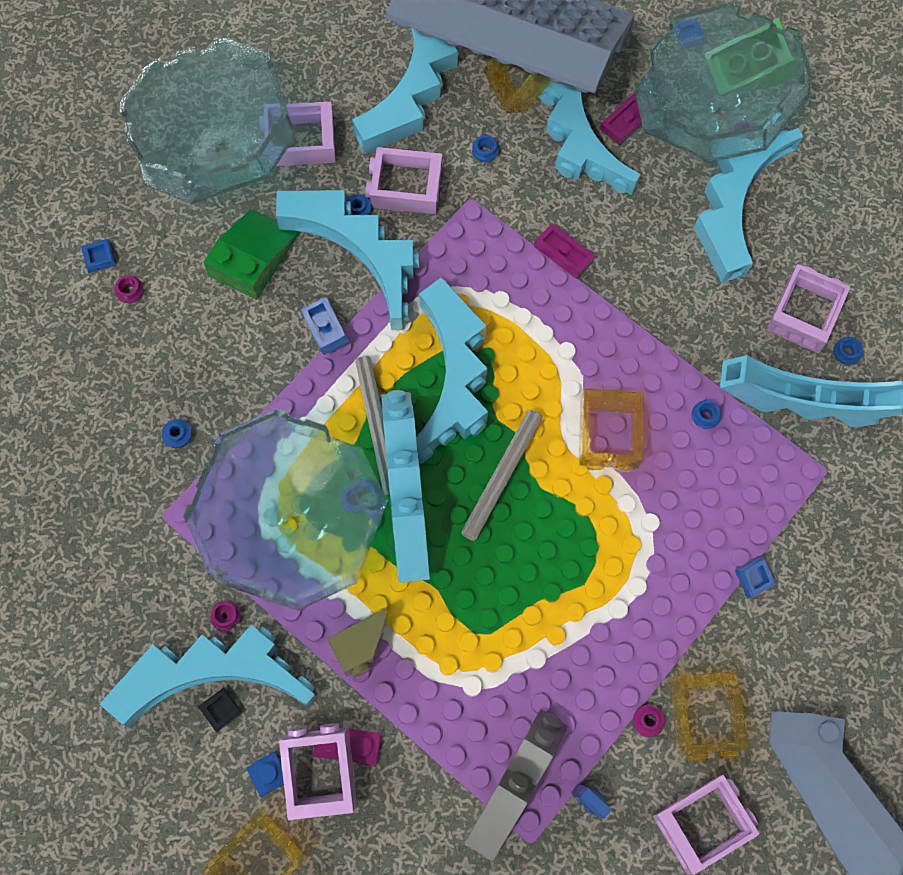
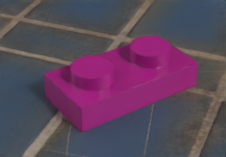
[600,91,657,146]
[534,223,595,279]
[312,724,381,767]

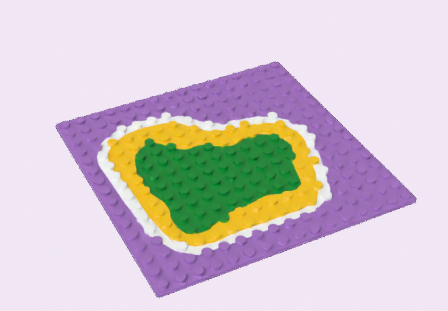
[162,199,827,843]

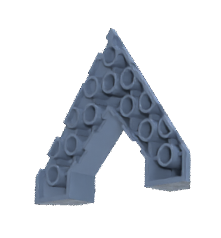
[769,711,903,875]

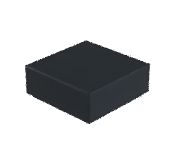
[198,687,243,733]

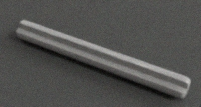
[355,356,390,495]
[462,410,542,541]

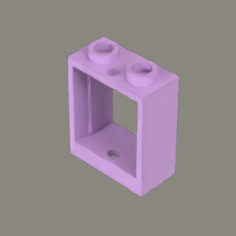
[261,102,336,166]
[365,147,442,215]
[766,264,850,354]
[279,723,357,820]
[653,775,759,875]

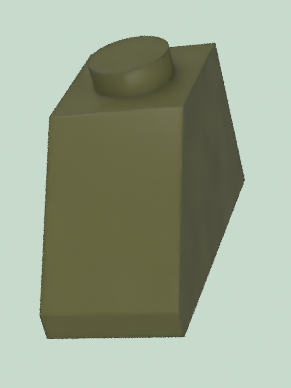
[327,609,388,678]

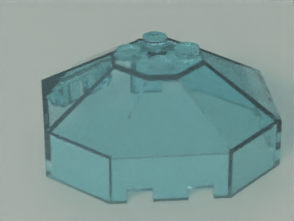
[634,3,811,163]
[119,37,296,204]
[183,409,387,611]

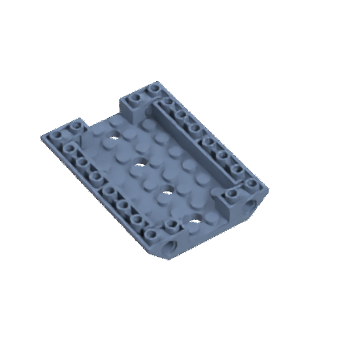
[385,0,635,93]

